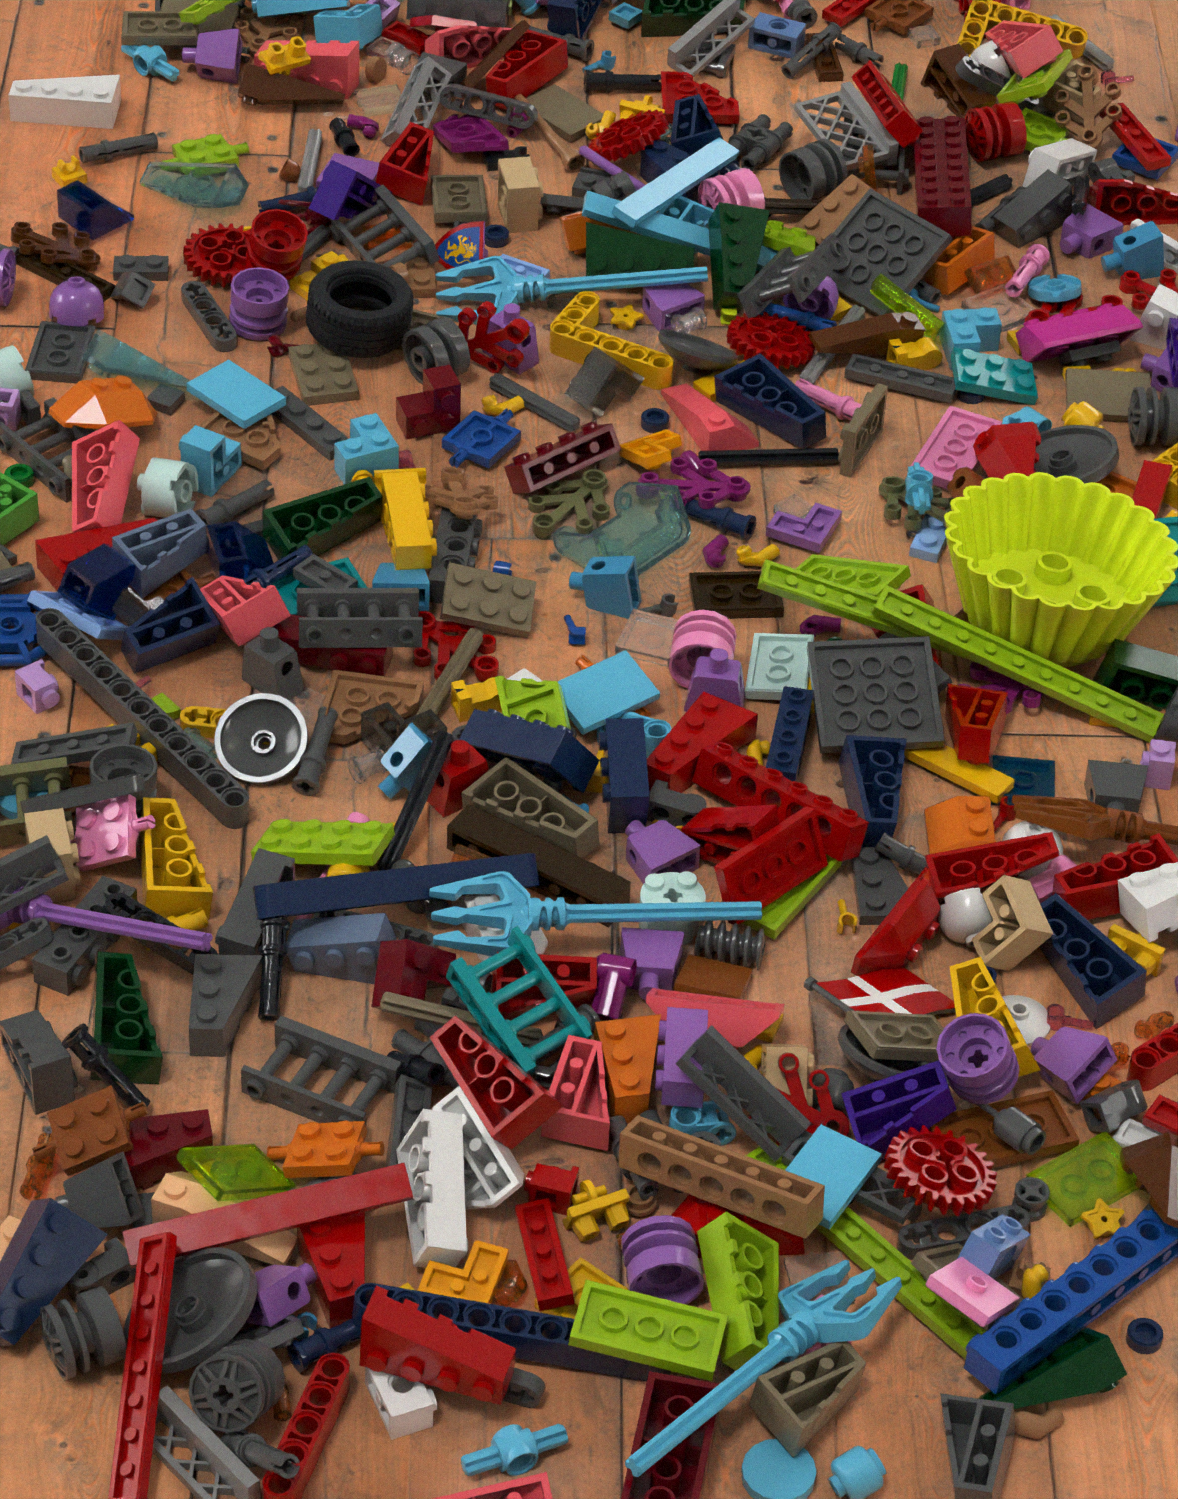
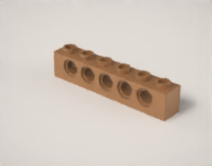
[619,1115,825,1239]

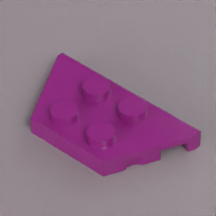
[433,114,509,153]

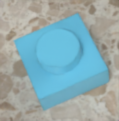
[609,2,643,29]

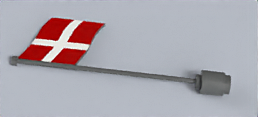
[804,968,1046,1155]

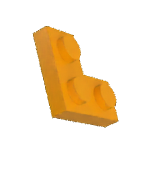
[619,429,682,470]
[417,1240,509,1304]

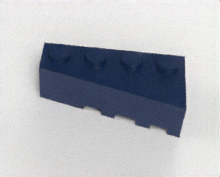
[714,353,826,449]
[0,1198,108,1346]

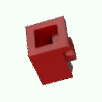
[524,1163,579,1216]

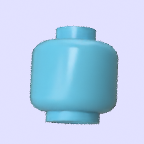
[828,1446,887,1499]

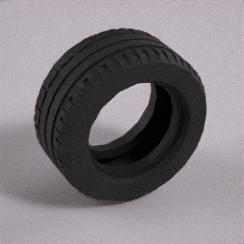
[306,260,414,358]

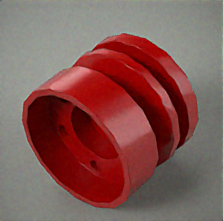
[965,101,1027,162]
[245,209,308,281]

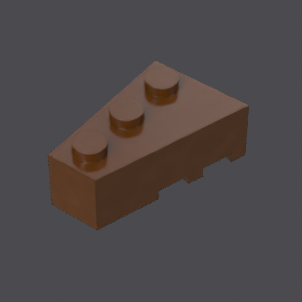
[920,44,997,118]

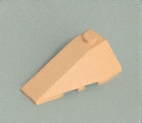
[151,1171,298,1266]

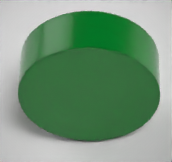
[4,464,34,488]

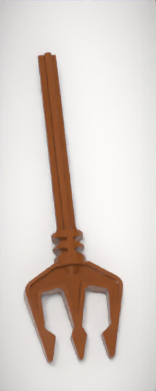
[1011,795,1178,845]

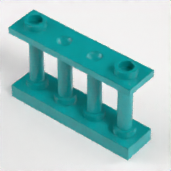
[446,926,592,1077]

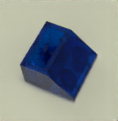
[57,180,134,240]
[207,521,274,579]
[57,543,137,621]

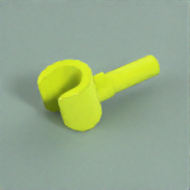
[719,308,737,325]

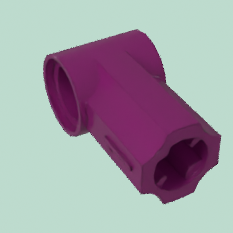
[592,953,637,1021]

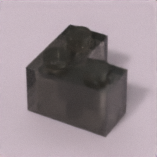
[564,346,644,417]
[361,702,447,773]

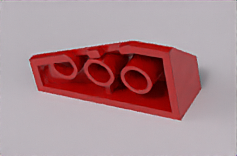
[973,422,1041,479]
[925,832,1059,904]

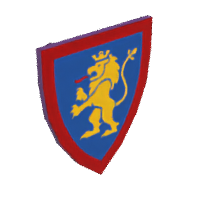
[435,221,488,269]

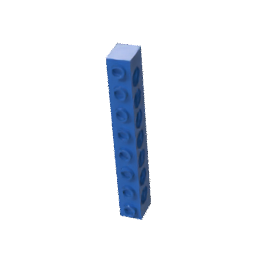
[964,1208,1178,1395]

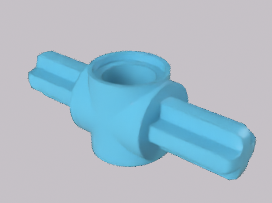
[121,45,180,81]
[905,462,933,515]
[461,1424,568,1476]

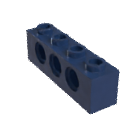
[766,686,813,782]

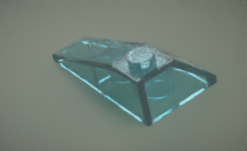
[139,162,249,208]
[82,329,191,389]

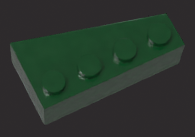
[641,0,746,37]
[708,202,770,313]
[586,222,698,276]
[262,477,383,560]
[1092,639,1178,711]
[90,952,163,1084]

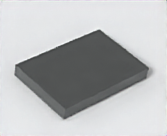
[25,321,96,384]

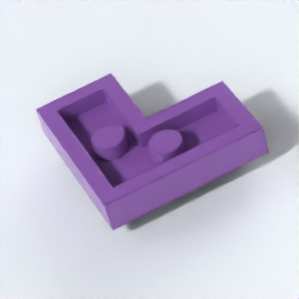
[766,502,842,553]

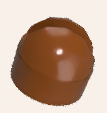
[279,158,301,182]

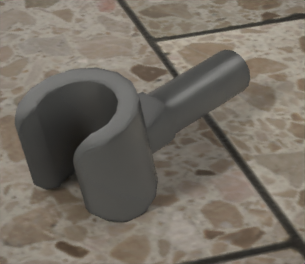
[635,593,678,617]
[534,1056,561,1088]

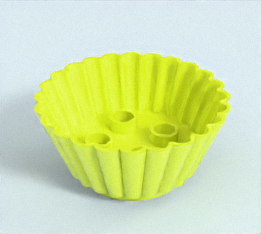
[944,472,1178,667]

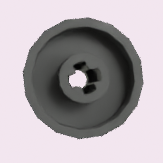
[402,317,470,385]

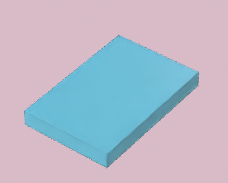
[186,359,286,429]
[558,650,660,735]
[785,1124,882,1230]

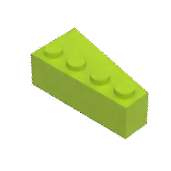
[697,1212,779,1370]

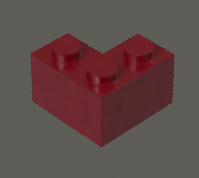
[396,364,461,440]
[371,939,456,1010]

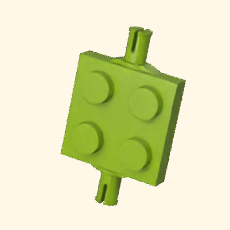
[1022,108,1069,152]
[162,134,249,177]

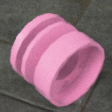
[698,168,765,210]
[668,610,737,689]

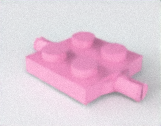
[70,794,156,872]

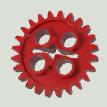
[588,109,669,162]
[183,223,251,288]
[726,312,815,369]
[884,1125,997,1216]

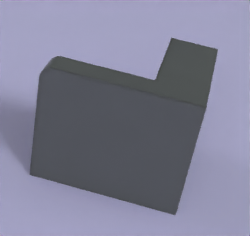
[111,271,156,309]

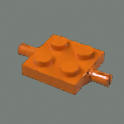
[267,1120,385,1178]

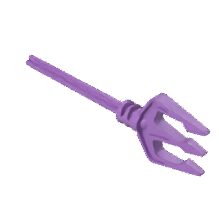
[0,886,213,952]

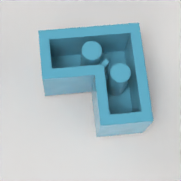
[313,4,383,50]
[939,307,1002,370]
[334,413,399,484]
[179,425,242,497]

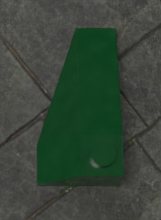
[977,1327,1128,1409]

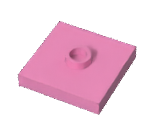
[925,1257,1020,1327]

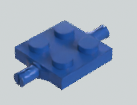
[442,409,521,469]

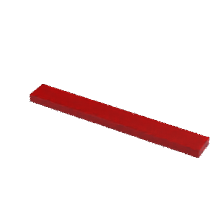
[122,1162,413,1268]
[108,1231,177,1499]

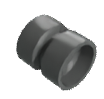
[590,171,636,201]

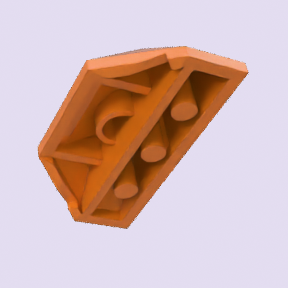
[48,375,158,429]
[924,796,996,891]

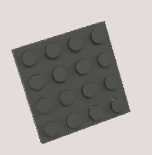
[828,188,953,316]
[807,636,945,753]

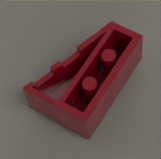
[124,1109,214,1190]

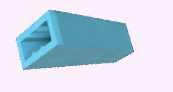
[251,0,350,18]

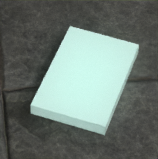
[745,633,814,700]

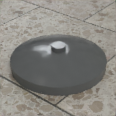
[1034,425,1119,484]
[123,1247,257,1374]

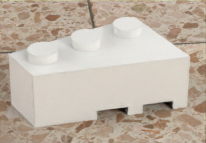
[1022,138,1098,187]

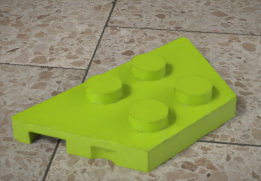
[762,220,816,256]
[495,676,571,775]

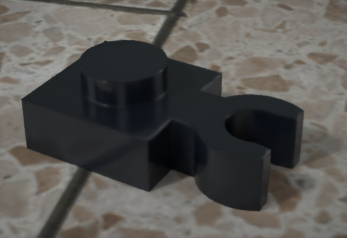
[482,146,530,172]

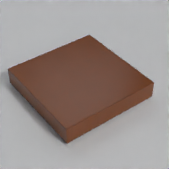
[673,954,753,999]

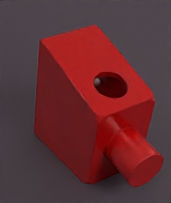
[427,740,489,818]

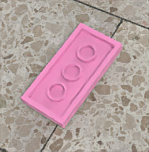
[911,406,1002,490]

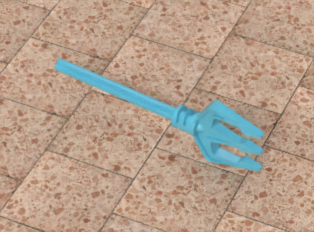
[435,256,708,324]
[429,871,762,956]
[625,1260,902,1477]

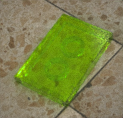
[1026,1132,1138,1227]
[176,1144,297,1201]

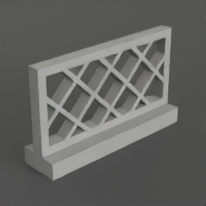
[794,82,899,171]

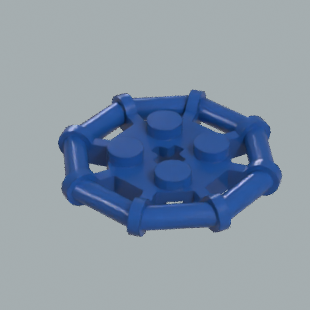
[0,591,48,667]

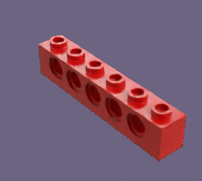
[851,60,923,148]
[692,742,869,862]

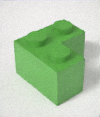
[0,472,40,546]

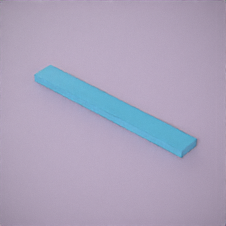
[611,137,740,228]
[582,190,779,271]

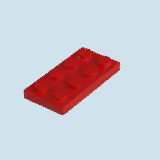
[714,806,828,925]

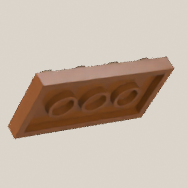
[928,1090,1080,1168]

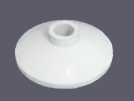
[1003,995,1051,1046]

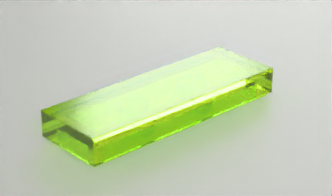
[870,273,945,341]

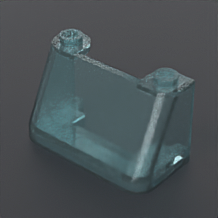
[551,482,691,576]

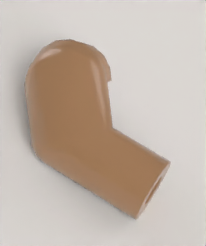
[1014,1407,1064,1439]

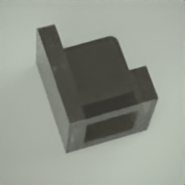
[111,587,164,626]

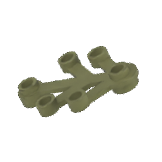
[528,469,610,539]
[878,476,954,531]

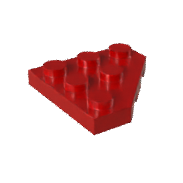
[660,71,740,125]

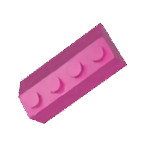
[1015,303,1143,363]

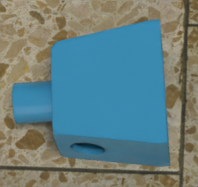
[1101,220,1164,279]
[569,556,642,619]
[372,563,430,611]
[378,722,433,799]

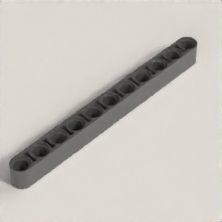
[36,608,249,829]

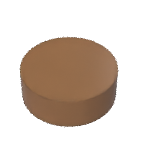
[365,56,387,83]

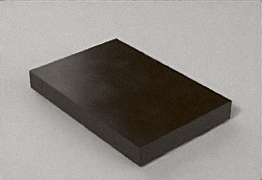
[689,571,784,619]

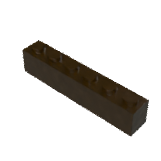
[447,804,631,928]

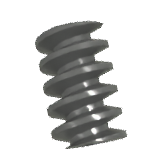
[694,920,766,971]

